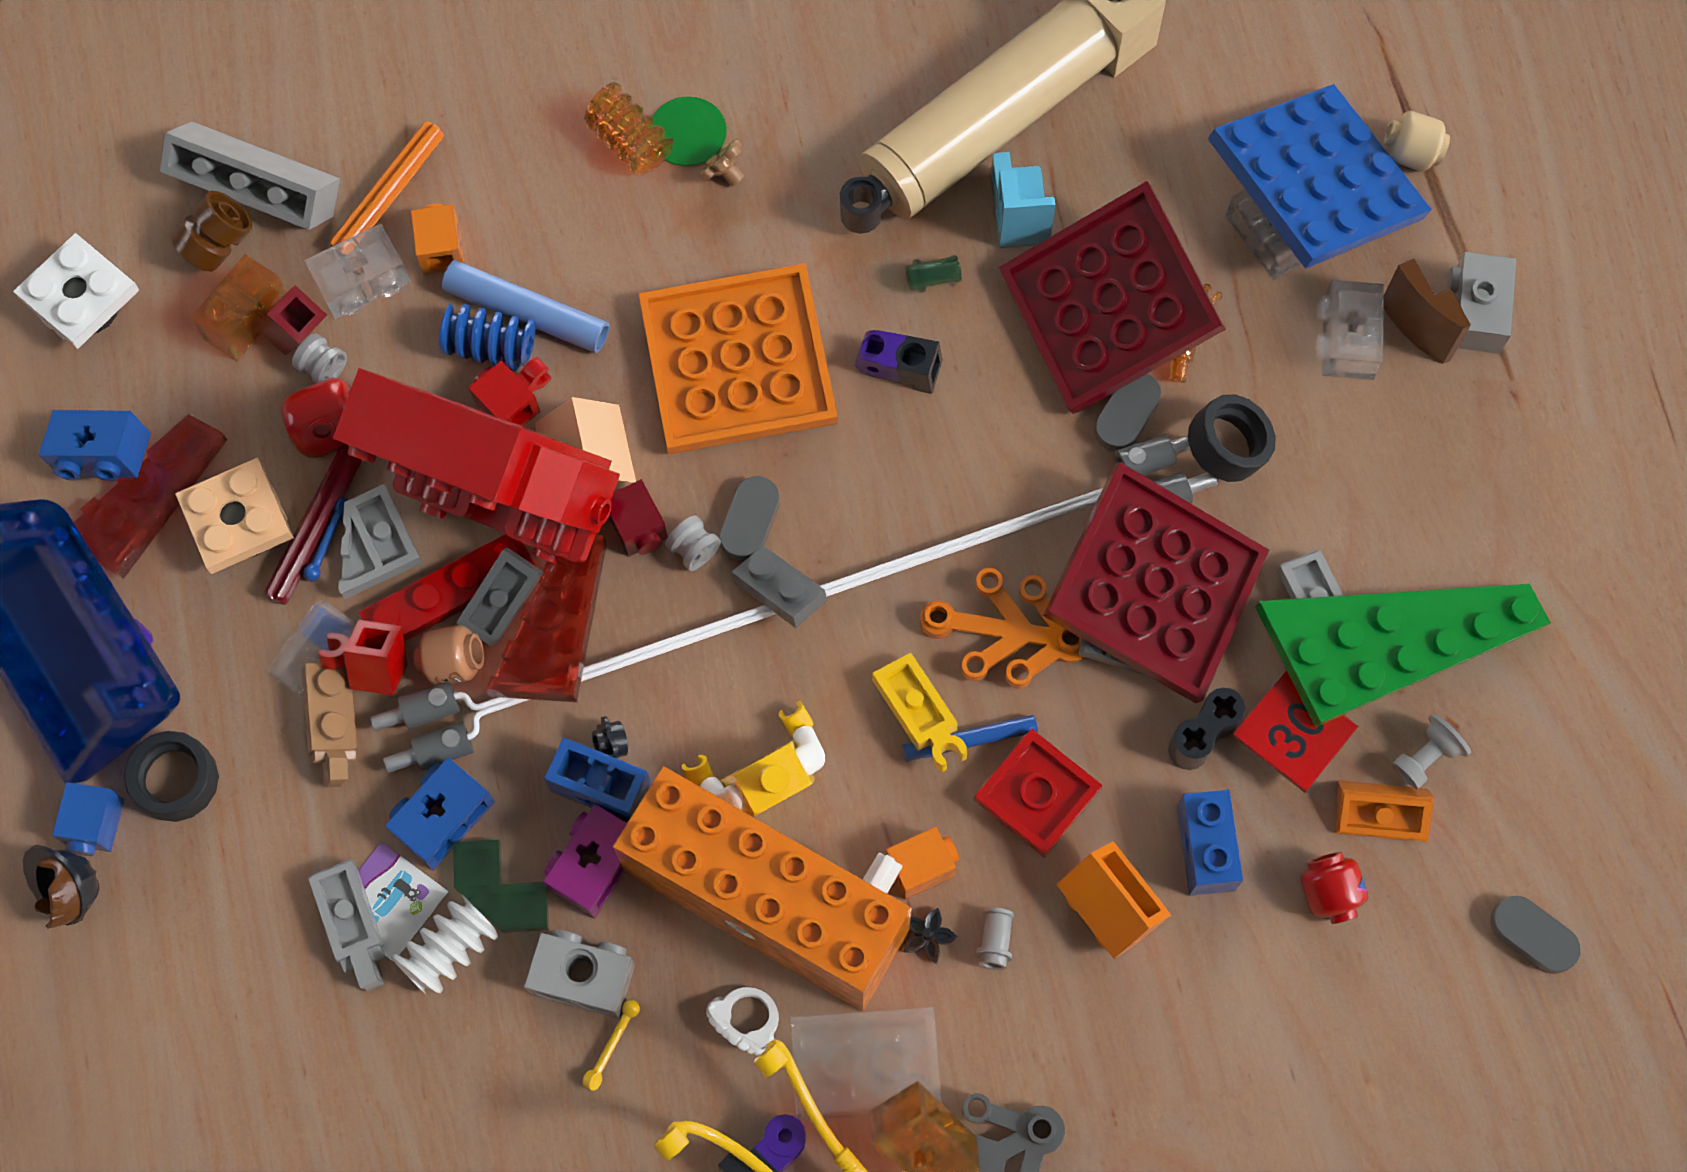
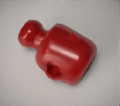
[281,377,351,458]

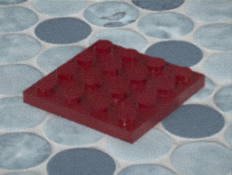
[999,181,1226,414]
[1043,462,1269,704]

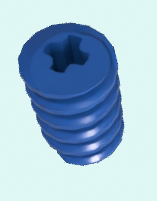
[438,304,535,371]

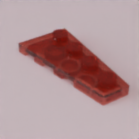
[52,414,228,579]
[485,535,607,703]

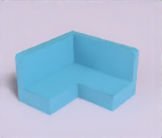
[991,152,1056,248]

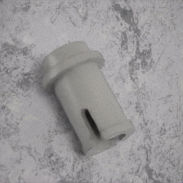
[975,907,1014,970]

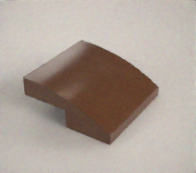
[1380,259,1471,364]

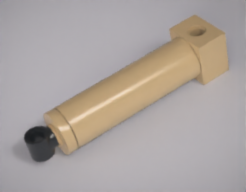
[840,0,1166,234]

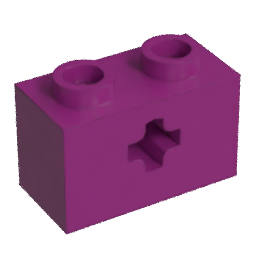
[543,804,627,919]

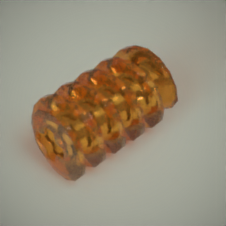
[584,82,674,174]

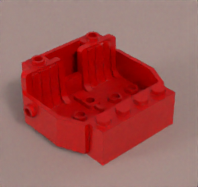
[333,368,620,564]

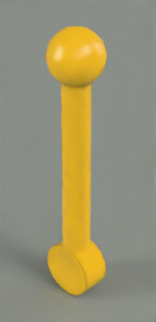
[582,999,640,1091]

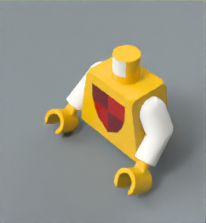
[681,701,825,817]

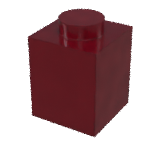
[254,285,327,355]
[609,479,668,557]

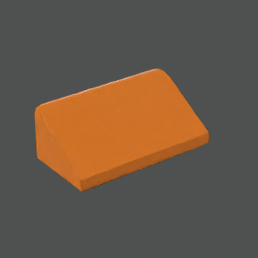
[1335,780,1434,842]

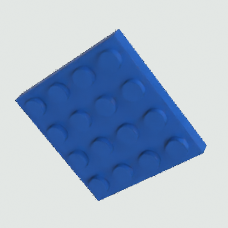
[1208,84,1432,269]

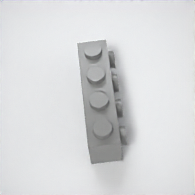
[160,122,340,230]

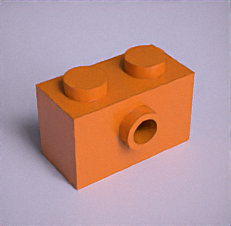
[1056,841,1171,959]

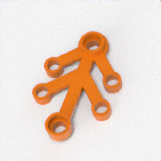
[920,568,1085,689]

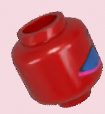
[1300,852,1368,924]

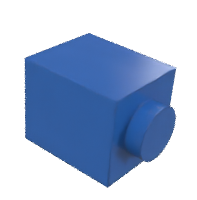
[52,782,125,856]

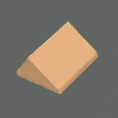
[535,397,636,491]

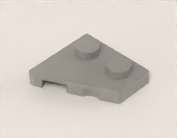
[338,484,422,599]

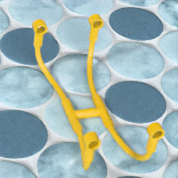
[653,1040,868,1172]

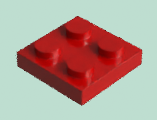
[974,728,1103,858]

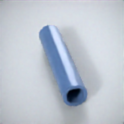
[442,260,610,353]

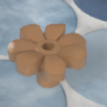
[699,139,744,186]

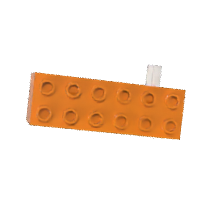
[613,766,912,1012]

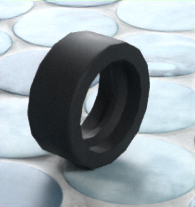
[1188,394,1276,482]
[124,731,219,822]

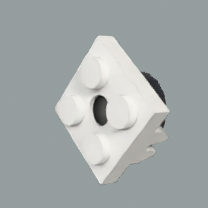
[13,233,139,349]

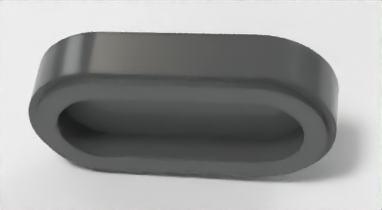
[1095,374,1161,452]
[720,476,779,561]
[1491,896,1580,974]

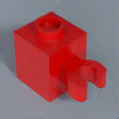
[468,356,552,427]
[318,620,408,696]

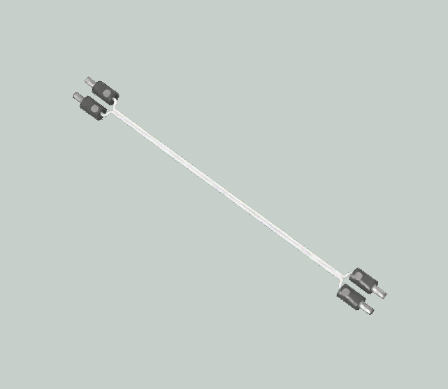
[371,434,1218,773]

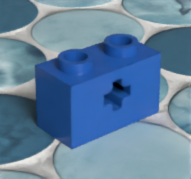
[38,410,151,481]
[544,737,652,823]
[385,757,495,870]
[1176,789,1243,896]

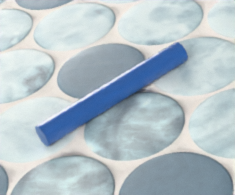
[902,714,1038,762]

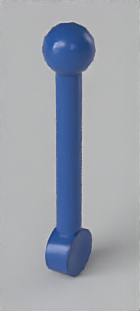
[303,498,348,582]

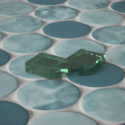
[453,839,549,933]

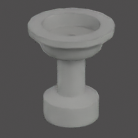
[1392,714,1471,790]

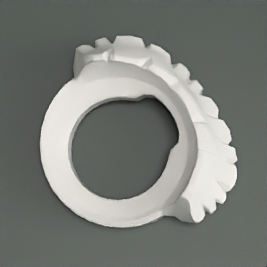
[706,987,779,1055]

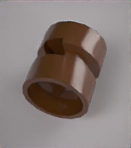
[171,190,253,272]

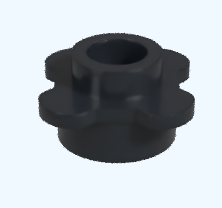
[592,716,628,758]

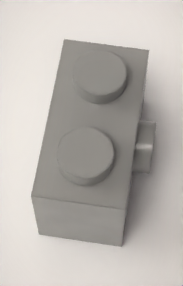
[1447,252,1516,354]

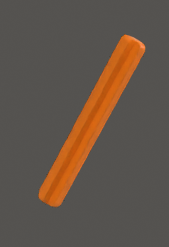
[330,121,444,258]

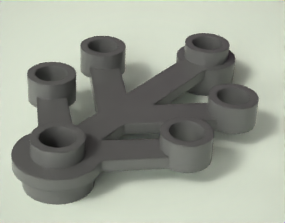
[920,1093,1065,1172]

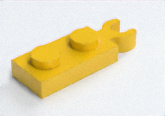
[872,653,967,772]

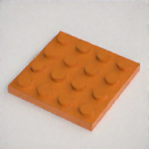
[638,263,838,455]

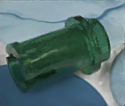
[906,255,962,293]

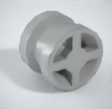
[292,333,347,383]
[665,515,721,571]

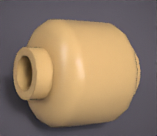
[1383,110,1450,172]

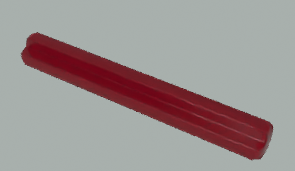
[264,446,362,605]

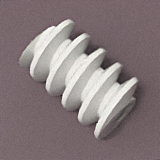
[392,895,498,994]

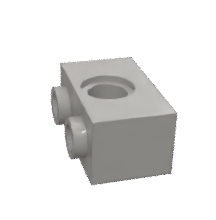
[524,930,635,1019]

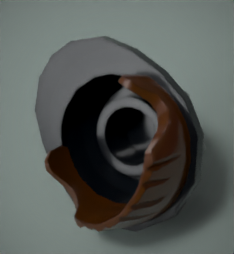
[23,845,100,929]

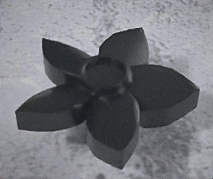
[903,908,958,964]

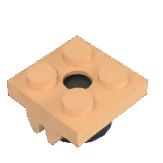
[175,457,294,574]

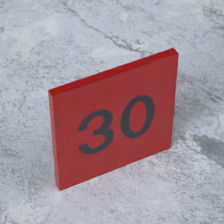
[1232,671,1359,793]

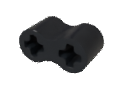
[1168,687,1245,770]

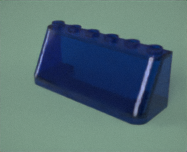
[0,499,180,785]

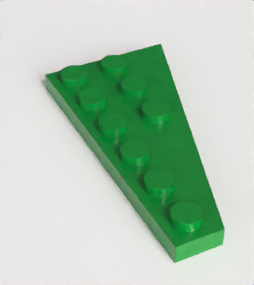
[1254,584,1551,727]

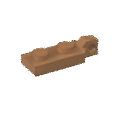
[302,663,357,787]

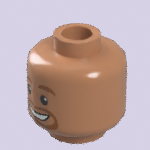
[413,625,484,685]

